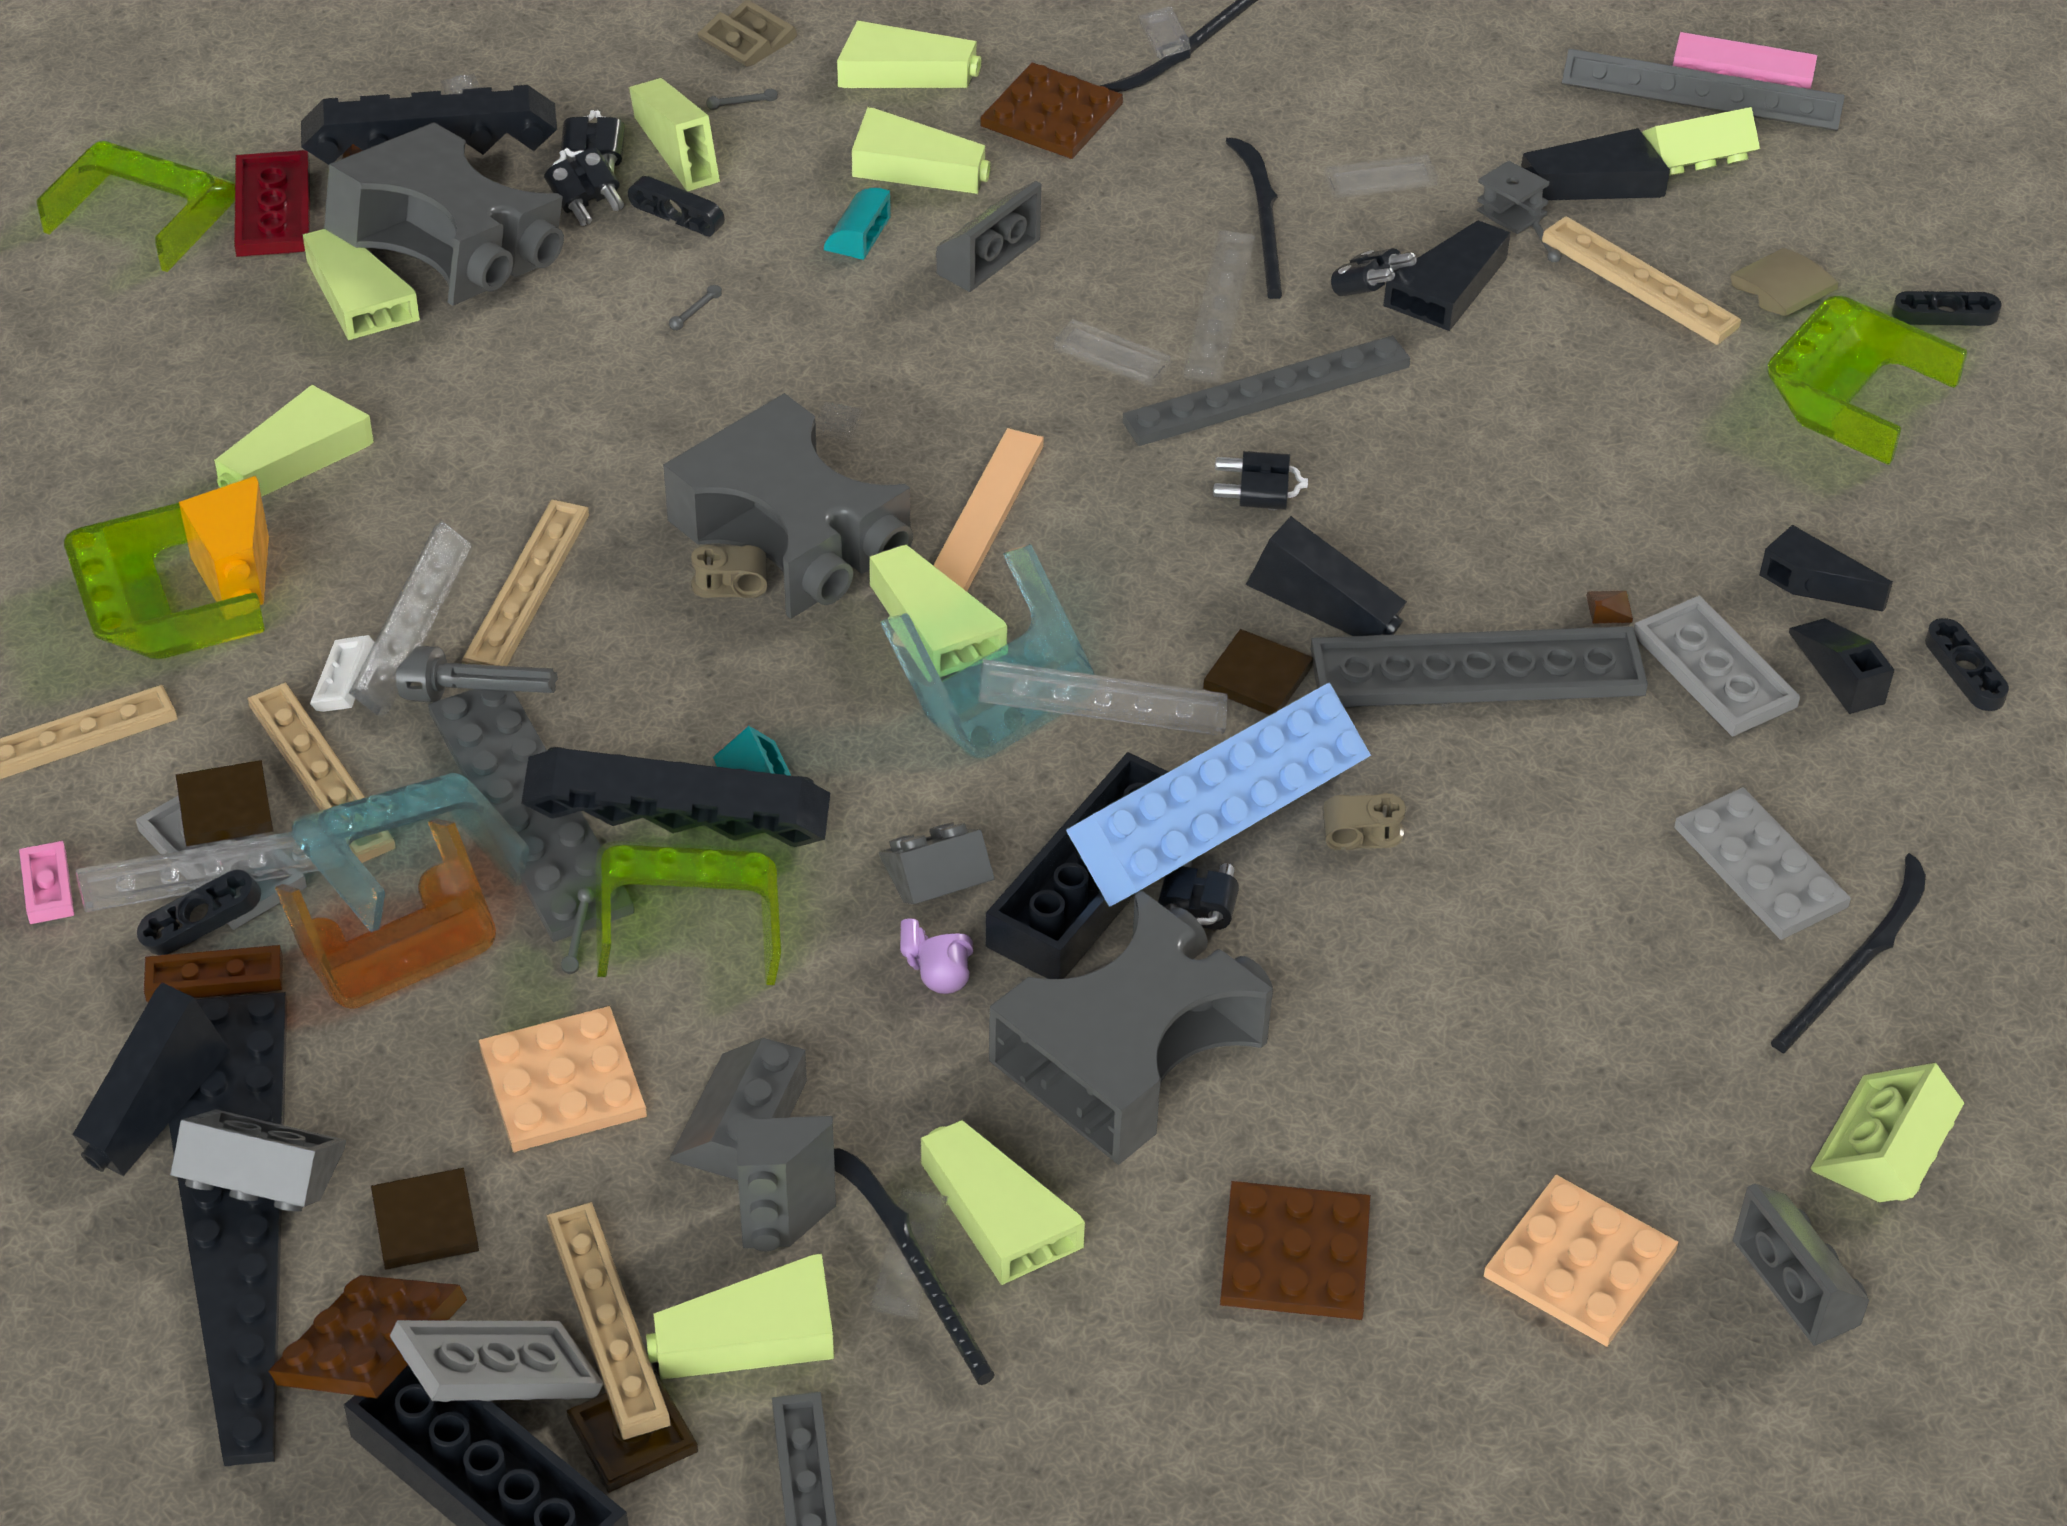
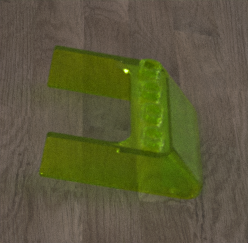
[37,141,235,272]
[1767,296,1967,464]
[64,503,265,659]
[596,841,781,985]

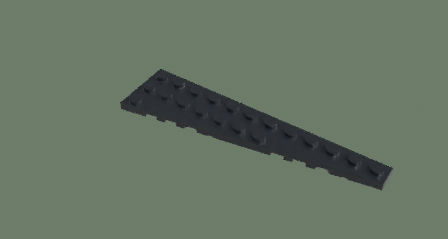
[169,992,288,1466]

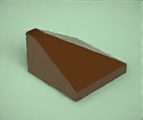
[1586,591,1633,624]

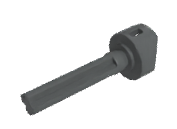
[396,646,558,702]

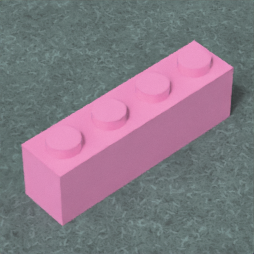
[1673,32,1817,89]

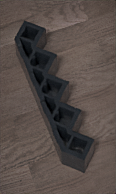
[301,85,557,165]
[521,747,831,847]

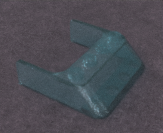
[881,544,1096,759]
[291,773,529,932]

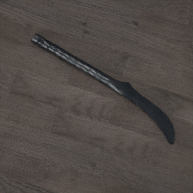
[1100,0,1258,92]
[1226,138,1282,299]
[1771,853,1926,1054]
[834,1148,995,1385]

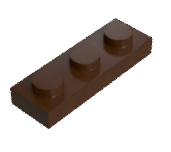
[144,945,283,1002]

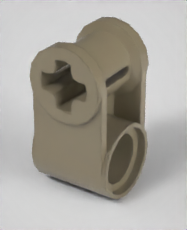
[691,545,768,598]
[1322,793,1406,850]

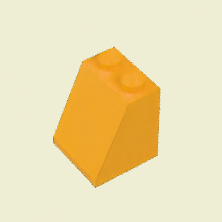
[179,476,269,618]

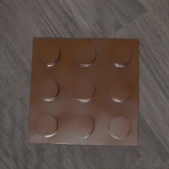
[980,62,1123,159]
[1220,1181,1371,1320]
[269,1275,467,1398]

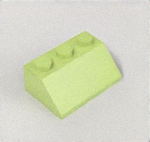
[1642,107,1760,176]
[1811,1063,1964,1202]

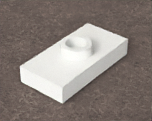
[310,635,376,712]

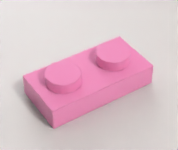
[19,841,74,924]

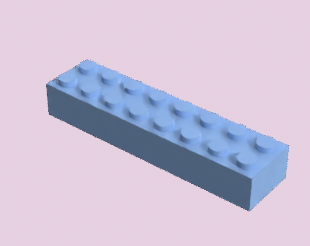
[1066,682,1371,907]

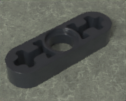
[627,176,725,237]
[1892,291,2002,326]
[1925,618,2009,711]
[137,870,261,955]

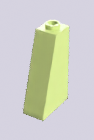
[837,20,981,88]
[629,78,720,191]
[852,107,990,194]
[303,229,420,340]
[214,385,374,497]
[870,545,1007,680]
[921,1120,1085,1285]
[646,1254,834,1380]

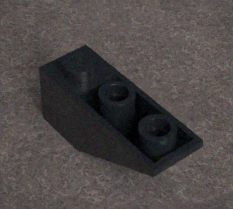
[1759,525,1893,611]
[1789,618,1894,714]

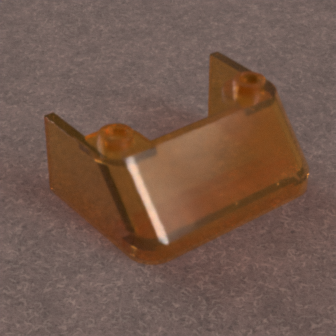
[275,818,496,1009]

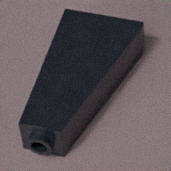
[1521,128,1670,201]
[1383,220,1511,331]
[1246,516,1407,636]
[72,982,230,1177]

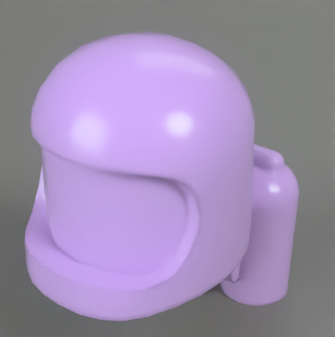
[900,918,973,994]

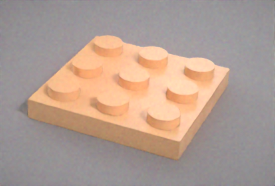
[479,1006,647,1152]
[1483,1175,1678,1347]

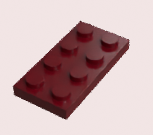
[234,150,310,257]

